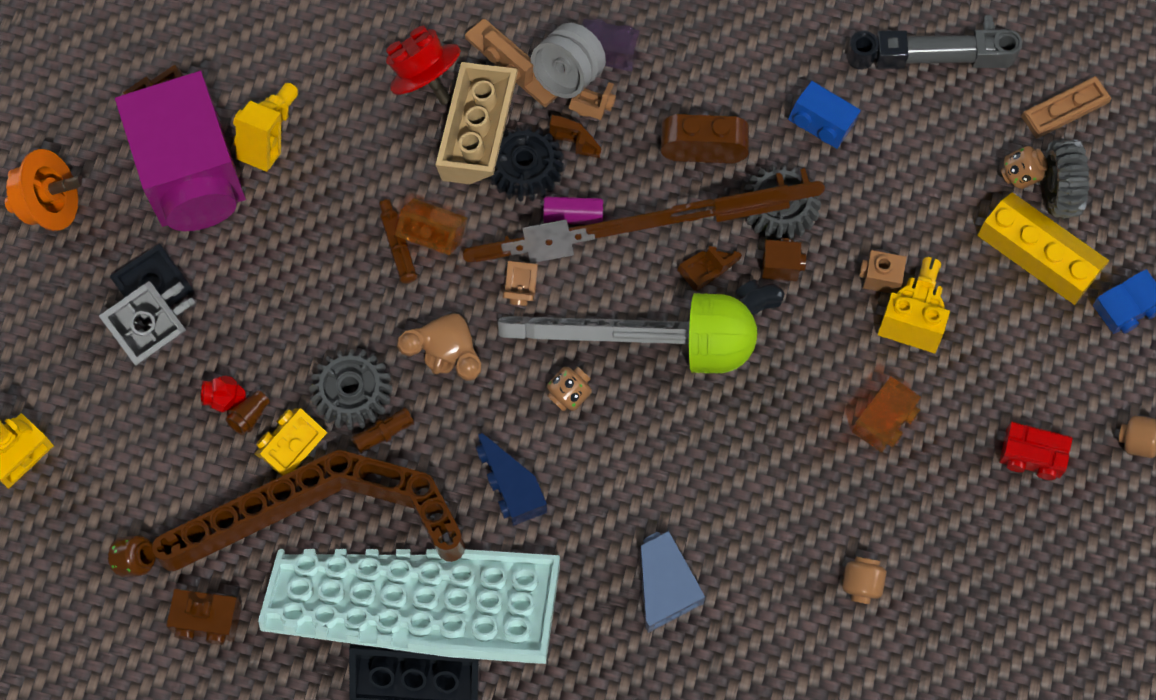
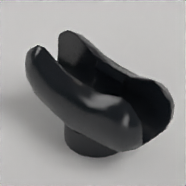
[735,280,785,316]

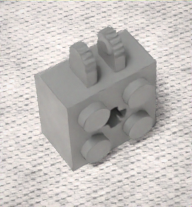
[99,281,195,367]

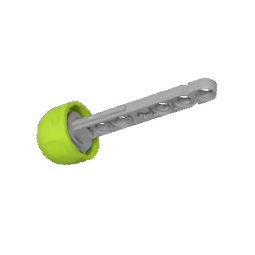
[498,293,757,373]

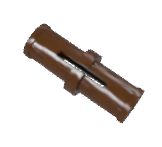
[351,407,414,454]

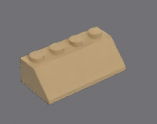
[436,62,518,184]

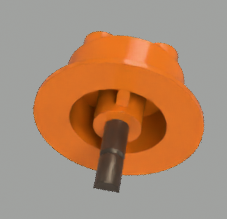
[5,149,82,231]

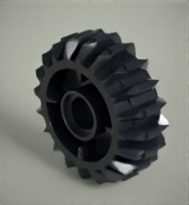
[490,125,564,202]

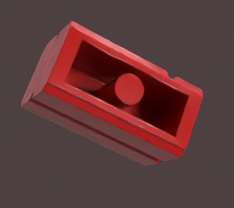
[999,421,1073,480]

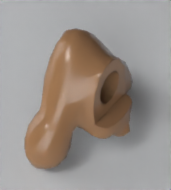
[397,314,482,381]

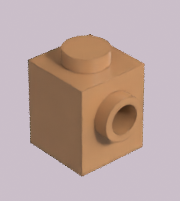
[859,250,907,294]

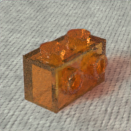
[395,198,468,255]
[852,376,921,453]

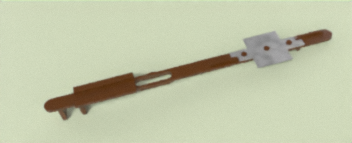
[463,168,825,263]

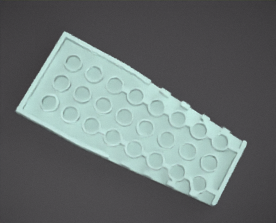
[258,549,560,664]

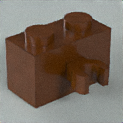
[166,589,242,645]

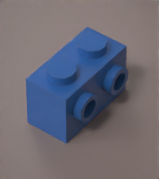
[788,81,861,149]

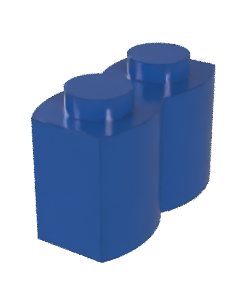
[1093,269,1156,334]

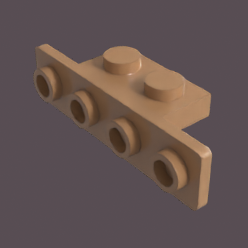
[465,19,558,107]

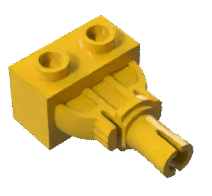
[233,83,298,172]
[878,257,950,353]
[0,413,54,489]

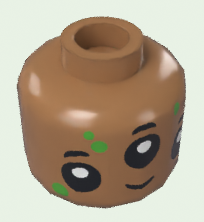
[1001,146,1048,189]
[547,366,592,411]

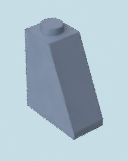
[640,531,705,633]

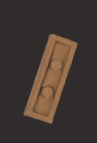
[1021,76,1112,139]

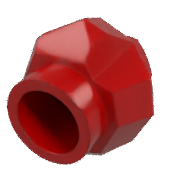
[201,375,246,413]

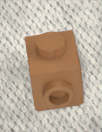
[569,82,616,120]
[503,260,539,306]

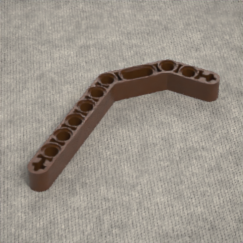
[152,450,465,571]

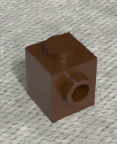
[762,238,806,281]

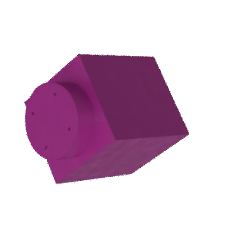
[115,71,246,231]

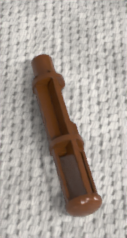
[379,199,417,284]

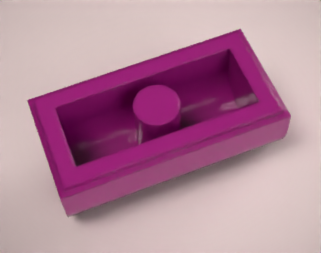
[544,197,603,225]

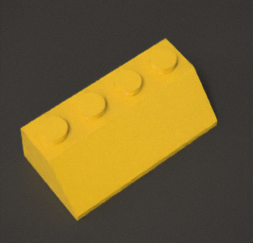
[978,192,1109,305]

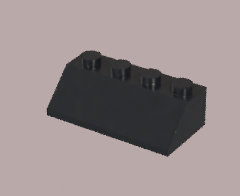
[349,644,482,700]

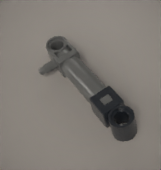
[847,15,1022,70]

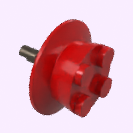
[386,25,461,105]

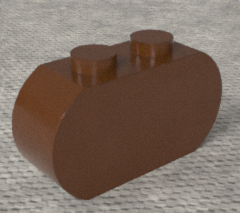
[661,114,749,164]

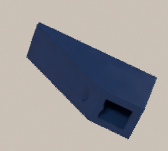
[475,433,547,526]

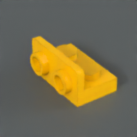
[254,408,327,476]

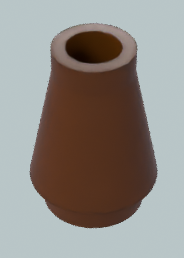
[225,390,270,435]

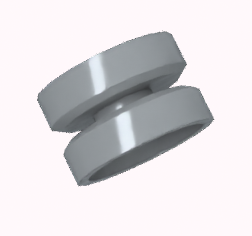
[531,22,606,98]

